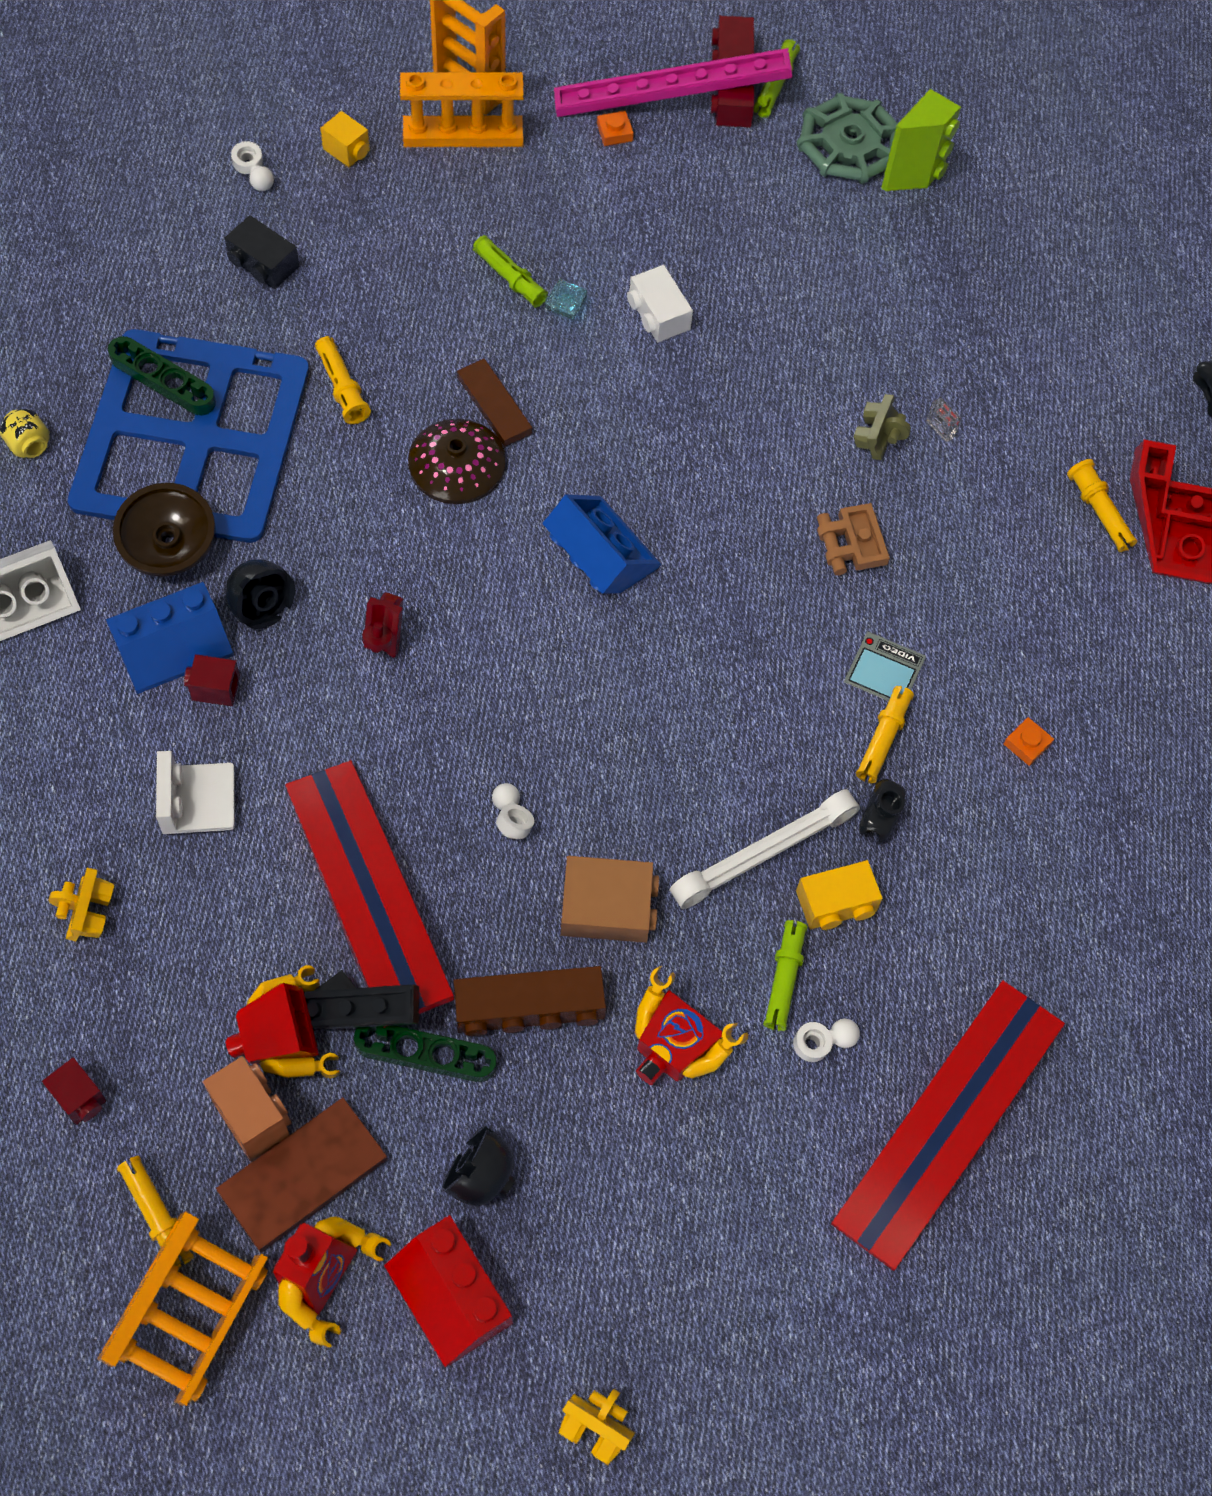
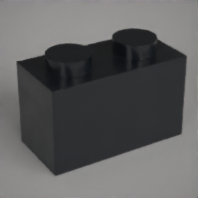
[225,215,300,290]

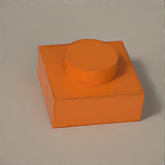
[597,111,633,146]
[1004,717,1054,766]

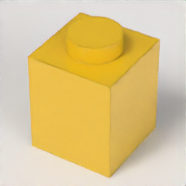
[320,111,370,168]

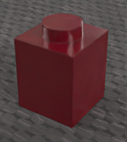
[184,654,240,707]
[42,1057,107,1125]

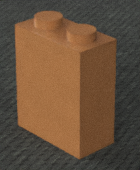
[560,856,659,943]

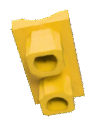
[48,867,114,942]
[559,1388,635,1465]

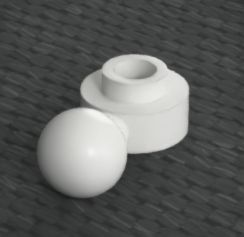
[231,141,274,191]
[492,783,534,839]
[793,1019,860,1062]

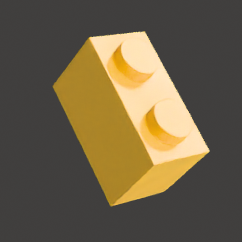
[796,860,883,930]

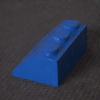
[542,494,661,594]
[106,582,234,694]

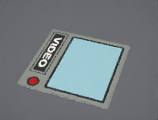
[844,631,926,701]

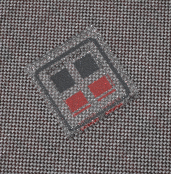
[926,397,962,442]

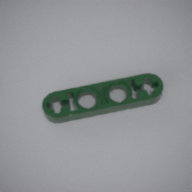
[108,336,216,415]
[354,1025,496,1082]

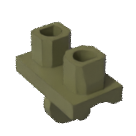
[854,394,911,460]

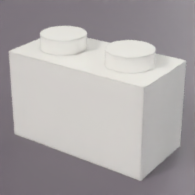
[627,265,693,343]

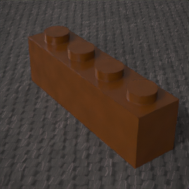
[453,966,606,1037]

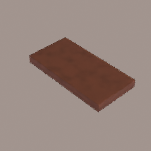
[215,1097,388,1253]

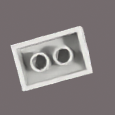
[0,540,81,641]

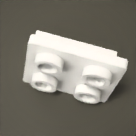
[156,751,235,834]

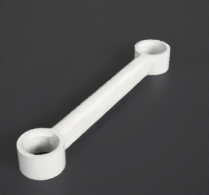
[670,789,860,909]

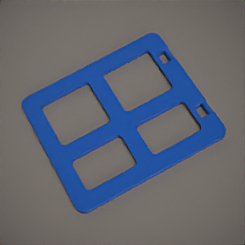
[68,329,309,543]

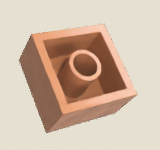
[202,1056,292,1163]

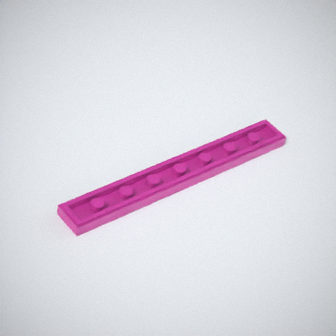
[554,48,792,117]

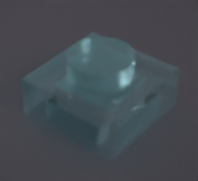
[545,278,587,320]

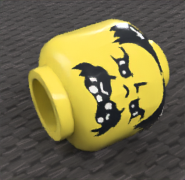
[0,409,50,458]

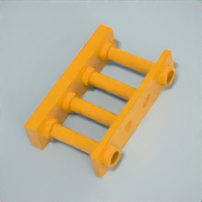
[430,0,505,115]
[400,72,524,147]
[97,1211,268,1406]

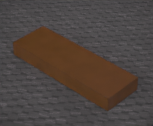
[457,358,532,447]

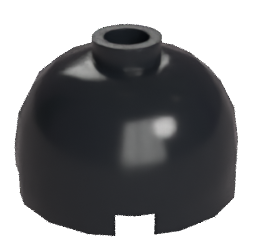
[225,559,296,629]
[443,1126,515,1206]

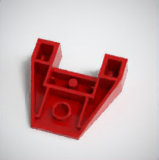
[1130,439,1212,584]

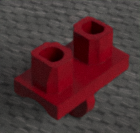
[362,592,403,658]

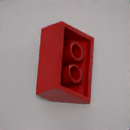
[384,1215,512,1368]

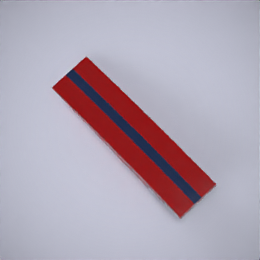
[285,760,454,1028]
[831,980,1065,1271]

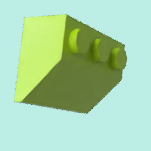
[881,89,961,191]

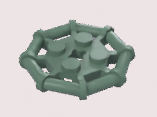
[796,93,898,184]

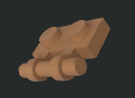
[817,503,890,576]

